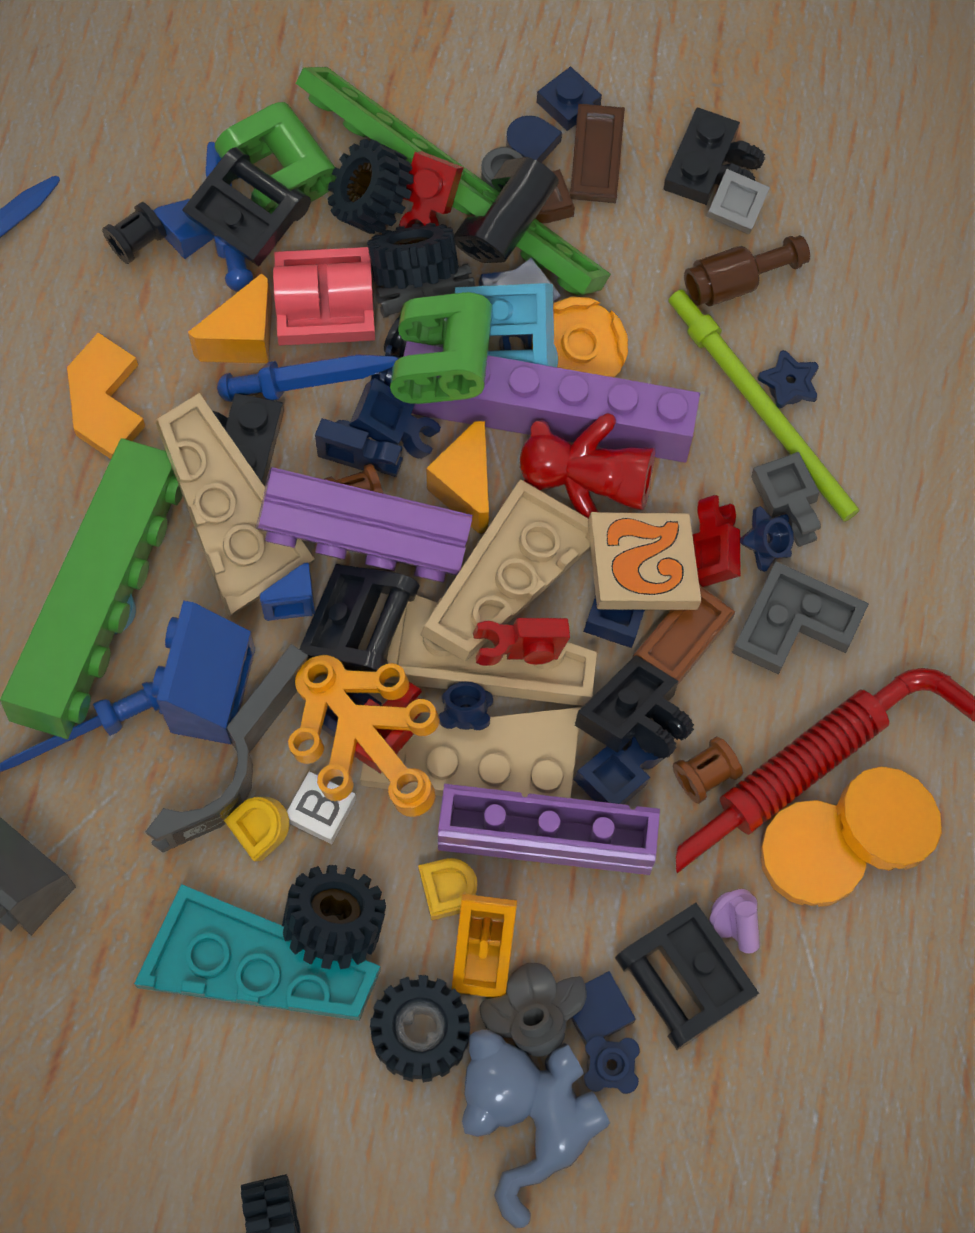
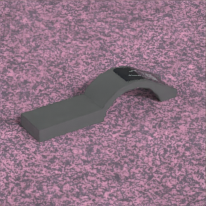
[145,644,309,852]

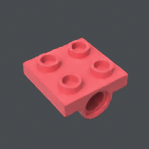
[273,247,375,346]

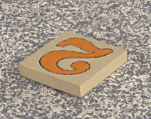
[588,512,701,610]

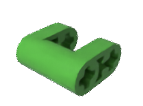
[215,102,336,214]
[390,292,492,404]

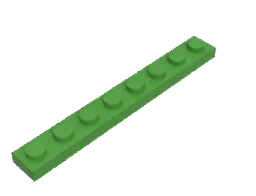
[296,67,611,295]

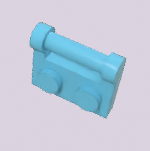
[455,283,558,367]

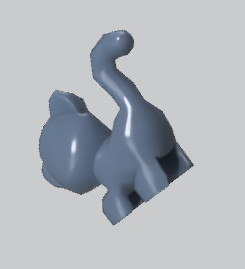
[462,1029,610,1229]

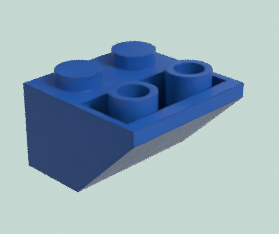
[152,600,255,745]

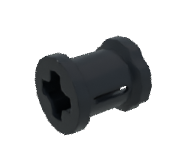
[102,202,167,264]

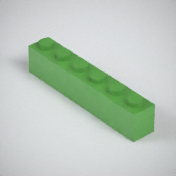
[0,438,183,739]

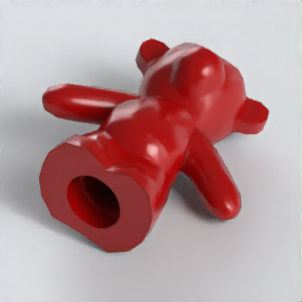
[520,413,656,519]

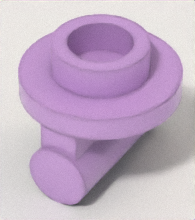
[709,889,760,953]

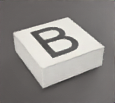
[287,771,356,844]

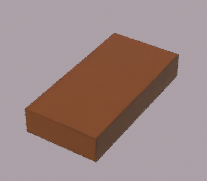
[633,585,735,684]

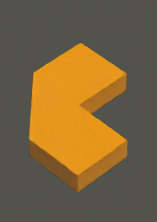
[67,333,146,459]

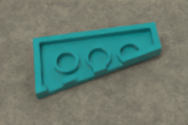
[134,884,381,1021]

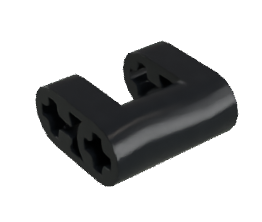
[454,157,559,263]

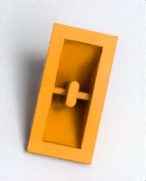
[188,273,272,363]
[426,421,489,533]
[451,894,517,998]

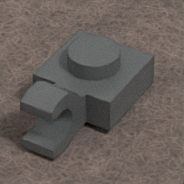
[751,452,821,547]

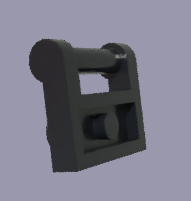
[182,147,311,267]
[299,564,420,672]
[615,903,759,1050]

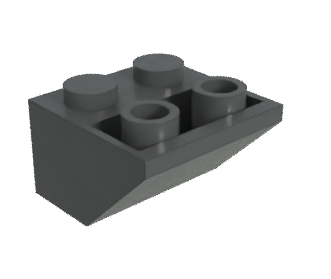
[0,817,76,936]

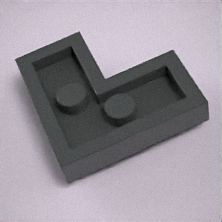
[732,561,869,675]

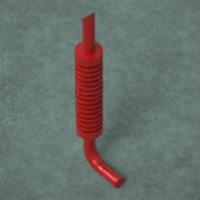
[676,668,975,873]

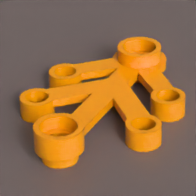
[288,655,440,817]

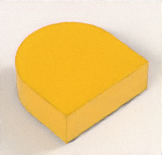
[224,797,289,862]
[418,858,477,921]

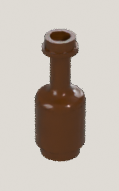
[684,235,810,307]

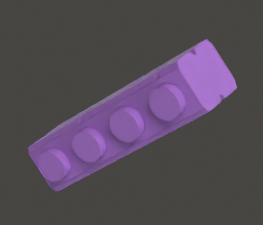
[256,467,472,583]
[438,784,660,875]

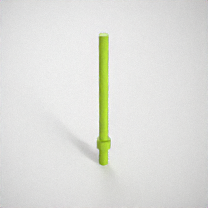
[668,289,860,522]

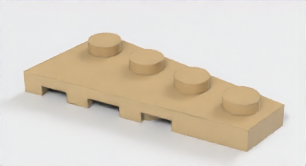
[156,393,315,617]
[421,479,591,661]
[385,595,597,706]
[360,707,581,798]

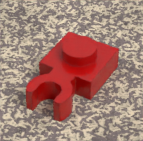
[399,151,464,228]

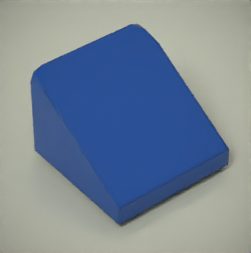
[153,199,214,259]
[260,563,315,621]

